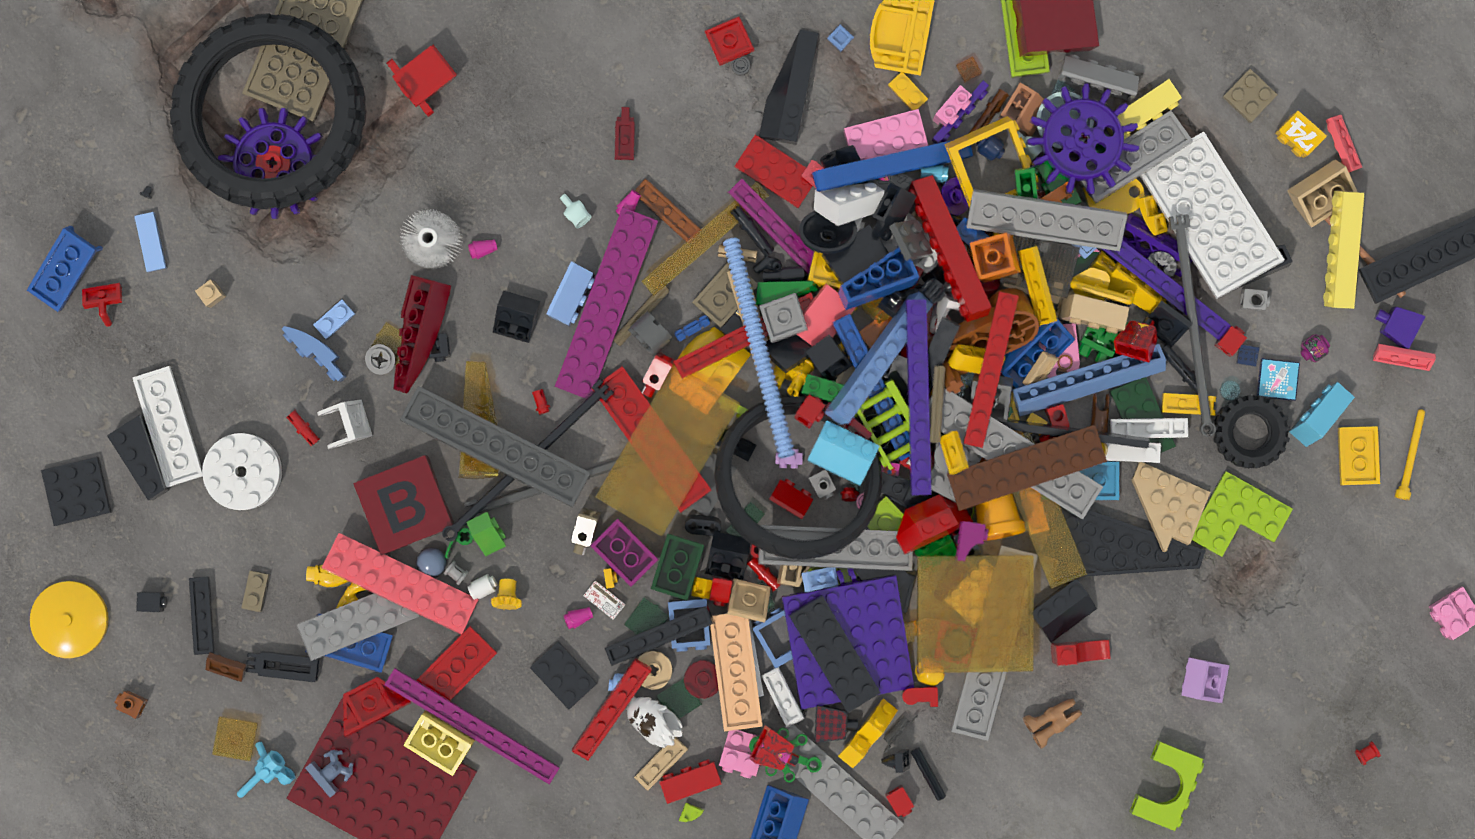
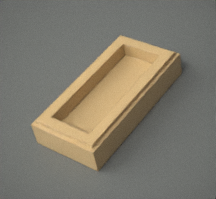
[1022,351,1059,386]

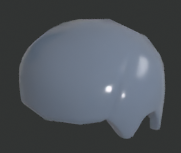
[416,548,447,577]

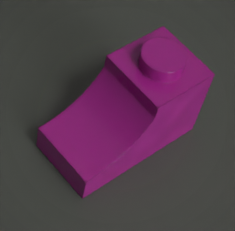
[955,521,988,561]

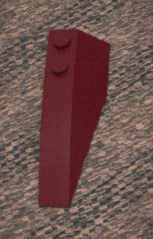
[393,275,451,394]

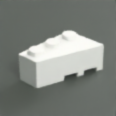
[814,183,884,226]

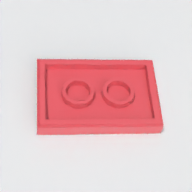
[797,284,856,346]

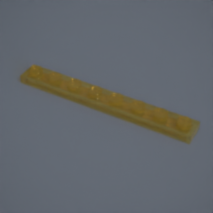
[641,182,769,296]

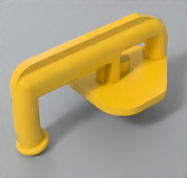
[1069,267,1134,305]

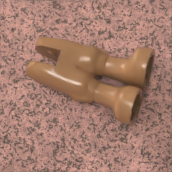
[1022,698,1082,749]

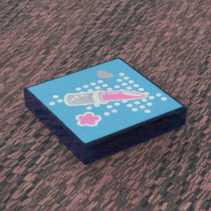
[1256,358,1300,401]

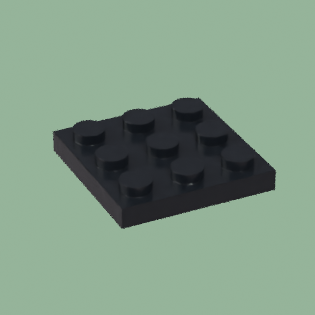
[41,457,112,526]

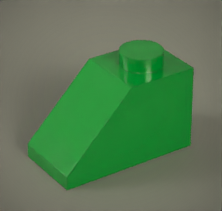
[1015,167,1038,199]

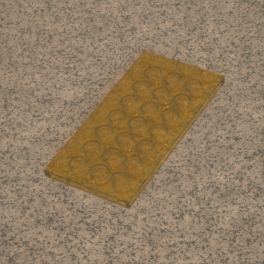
[595,365,740,536]

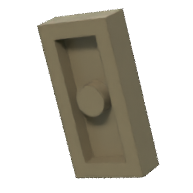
[241,570,270,612]

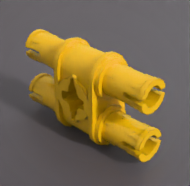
[774,357,814,397]

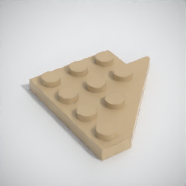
[1132,462,1210,552]

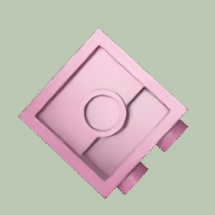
[933,85,972,127]
[1428,587,1475,640]
[719,730,759,779]

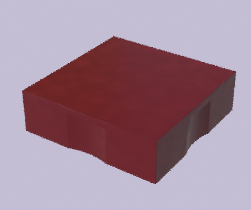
[1012,0,1099,57]

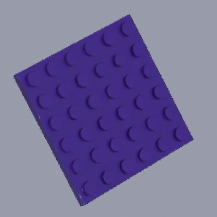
[782,575,914,709]

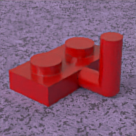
[82,283,122,327]

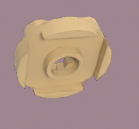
[638,651,672,690]

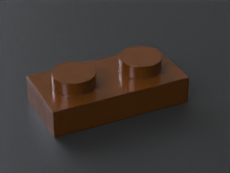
[205,653,246,682]

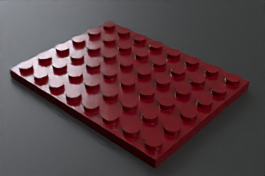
[286,697,477,839]

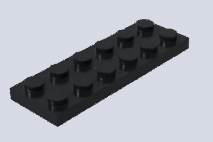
[789,595,881,713]

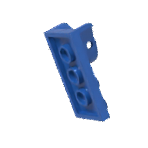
[27,226,103,312]
[305,613,393,673]

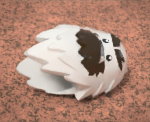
[626,696,683,748]

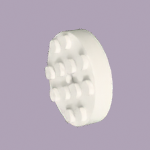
[202,433,282,510]

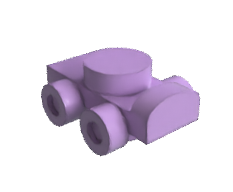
[775,449,803,468]

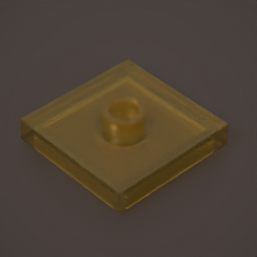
[212,716,258,761]

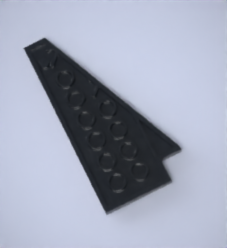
[1041,505,1206,579]

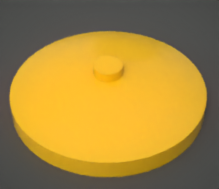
[30,581,108,658]

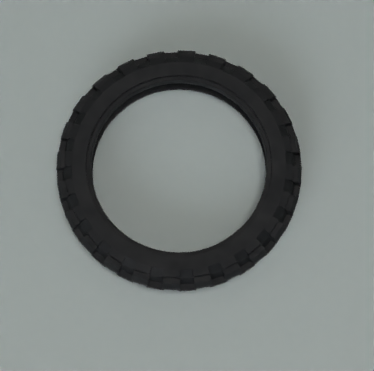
[170,13,366,209]

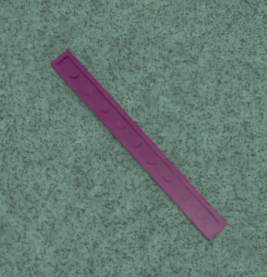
[384,668,560,785]

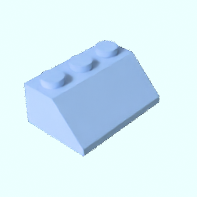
[546,262,595,326]

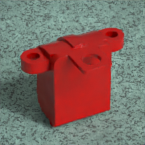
[386,44,457,117]

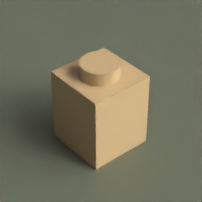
[195,280,226,308]

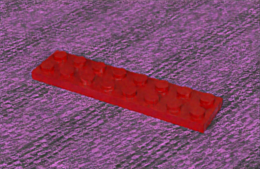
[591,366,712,513]

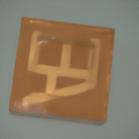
[956,56,982,83]

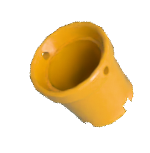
[975,493,1026,541]

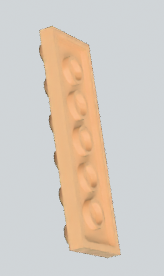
[710,613,762,731]

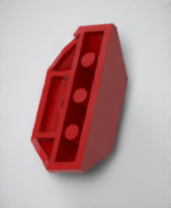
[896,494,973,555]

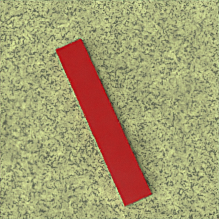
[572,658,652,761]

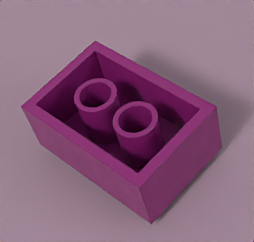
[591,518,659,587]

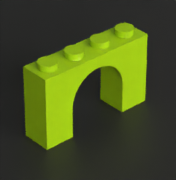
[1129,740,1204,831]

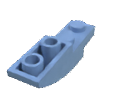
[282,326,346,382]

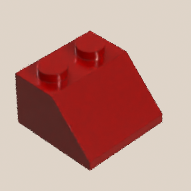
[769,479,814,519]

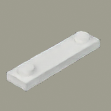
[1110,418,1188,438]
[1105,443,1161,463]

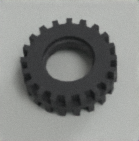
[1213,395,1291,469]

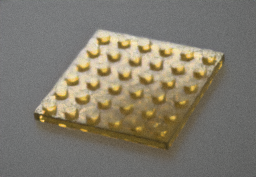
[917,555,1034,673]

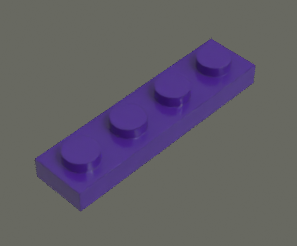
[932,80,989,144]

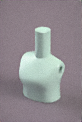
[1017,131,1043,160]
[560,194,592,229]

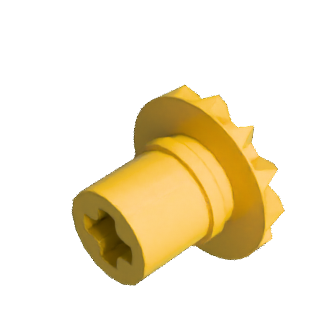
[491,579,522,610]

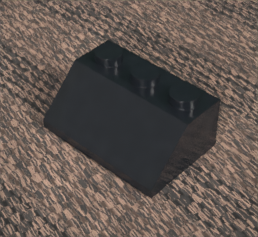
[1028,578,1097,643]

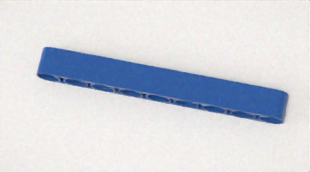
[812,140,974,192]

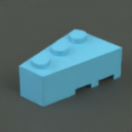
[1289,382,1355,447]

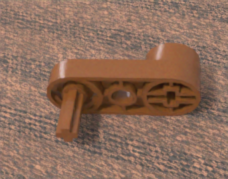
[927,288,1039,394]

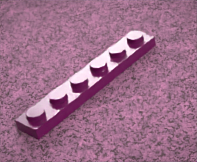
[727,179,814,274]

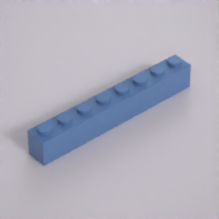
[825,292,933,425]
[1012,344,1166,417]

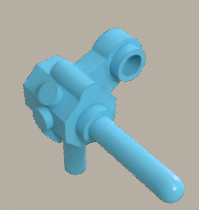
[237,742,296,798]

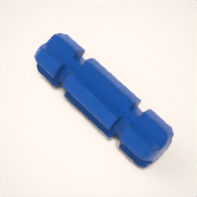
[674,315,711,341]

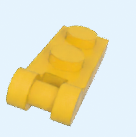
[1161,393,1216,416]

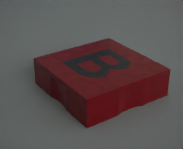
[353,455,454,555]

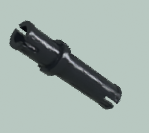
[730,205,775,257]
[1162,344,1198,394]

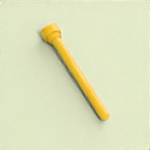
[1394,409,1425,500]

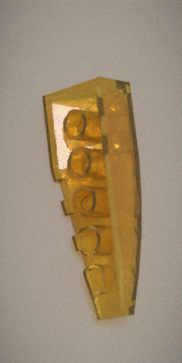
[458,361,498,479]

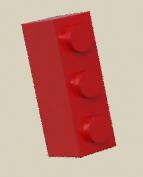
[659,759,722,804]

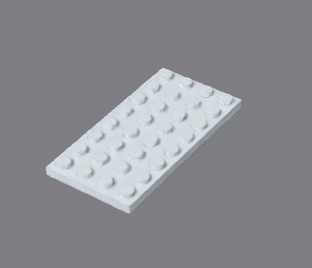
[1140,132,1284,299]

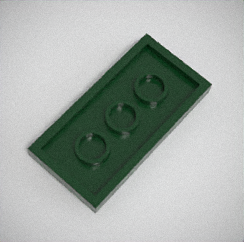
[1109,377,1176,453]

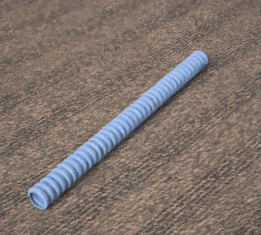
[723,238,795,458]

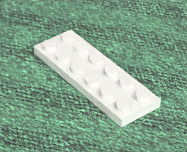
[133,366,203,487]

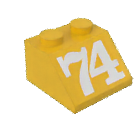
[1275,111,1327,158]

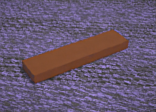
[634,178,702,244]

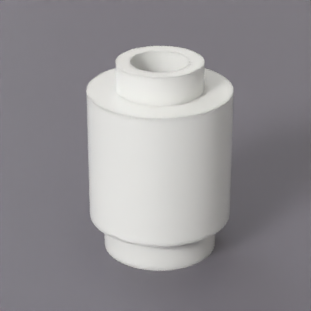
[468,574,498,600]

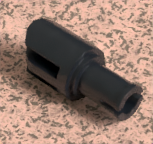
[763,266,807,282]

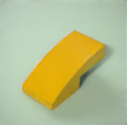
[1138,195,1168,235]

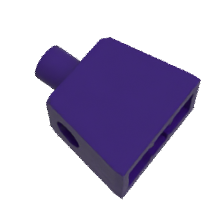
[1374,307,1426,349]

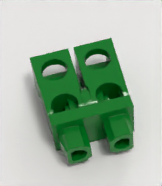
[1078,322,1128,363]

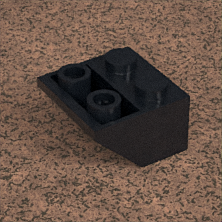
[492,290,540,343]
[705,531,751,580]

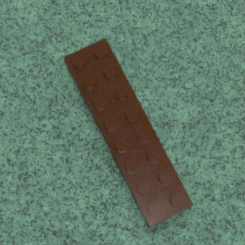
[947,425,1107,511]

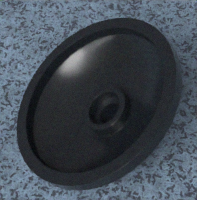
[799,211,857,254]

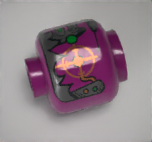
[1300,334,1330,363]

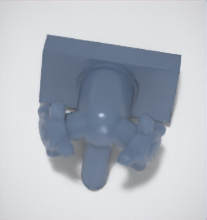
[305,750,353,797]

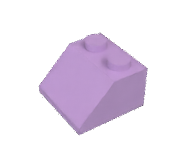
[1182,658,1229,703]

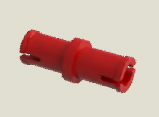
[286,410,320,447]
[747,557,781,591]

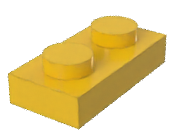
[888,72,928,111]
[940,431,969,474]

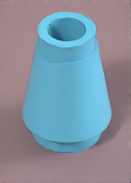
[921,164,949,183]

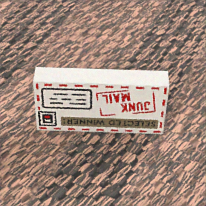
[583,581,625,619]

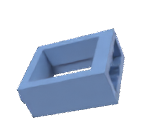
[668,599,711,652]
[752,607,792,669]

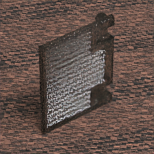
[999,235,1080,298]

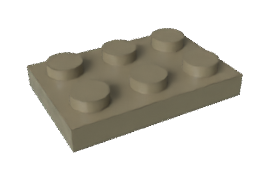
[692,263,758,328]

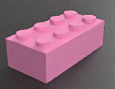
[843,109,928,160]

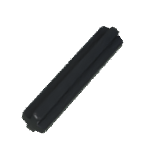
[911,747,946,801]

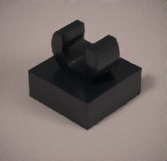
[877,292,904,318]

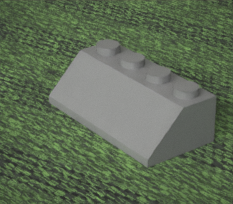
[1057,54,1139,101]

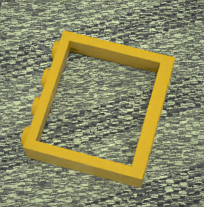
[944,116,1039,209]

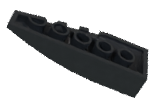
[759,29,819,145]

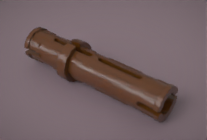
[968,89,1009,134]

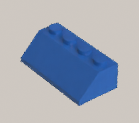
[1000,319,1076,389]
[750,785,809,839]

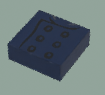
[1236,345,1259,367]

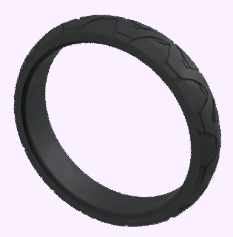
[714,395,882,560]

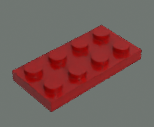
[734,135,813,208]
[417,626,498,701]

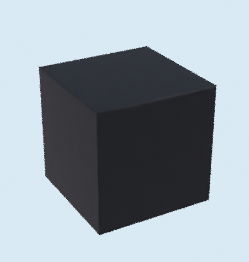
[806,335,852,381]

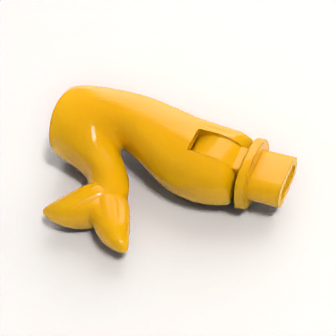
[306,565,366,609]

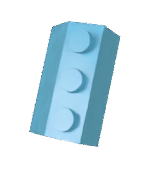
[807,421,879,486]

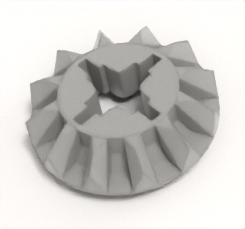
[1147,252,1177,277]
[365,344,396,375]

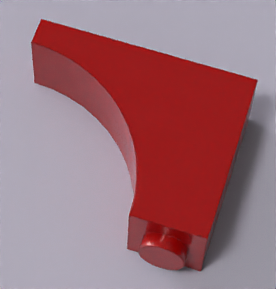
[1051,639,1110,666]

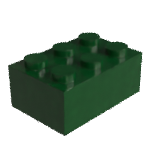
[651,533,705,600]

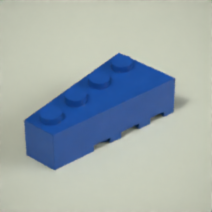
[838,247,919,310]

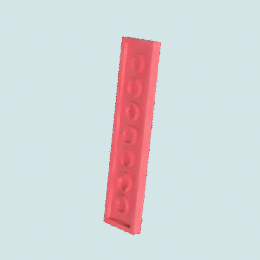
[322,533,478,635]

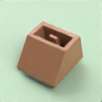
[998,82,1044,137]

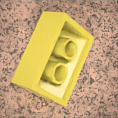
[403,710,475,776]

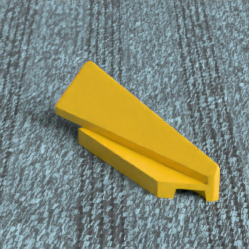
[1088,251,1167,313]

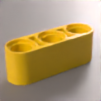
[948,344,1005,374]

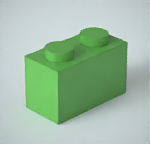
[467,512,506,556]

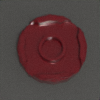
[684,660,719,699]

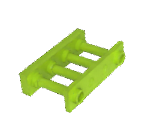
[854,379,910,470]

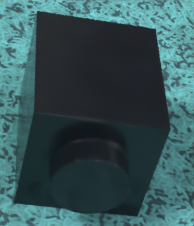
[136,592,167,612]

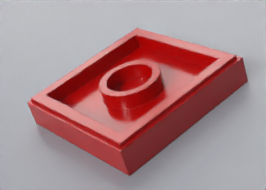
[704,16,755,66]

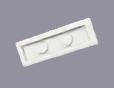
[762,667,805,727]

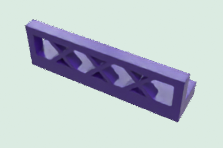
[1123,213,1192,277]

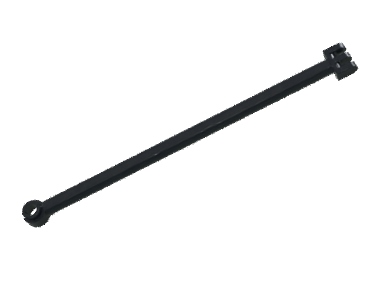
[442,379,615,541]

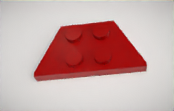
[343,677,411,737]

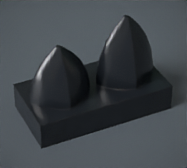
[881,749,910,773]

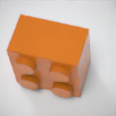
[970,232,1021,283]

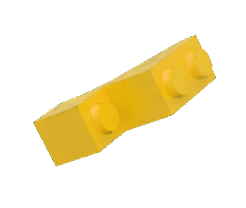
[838,698,898,768]

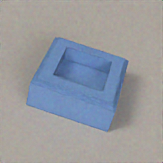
[827,25,854,52]

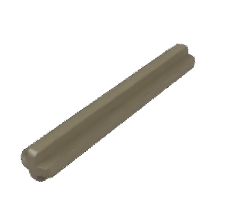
[613,284,669,346]
[930,366,945,443]

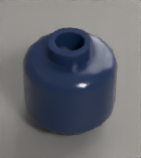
[976,134,1005,161]

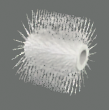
[399,209,462,269]

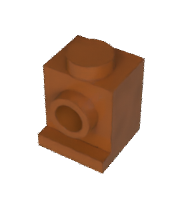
[115,690,148,719]

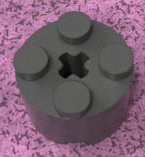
[628,311,673,357]

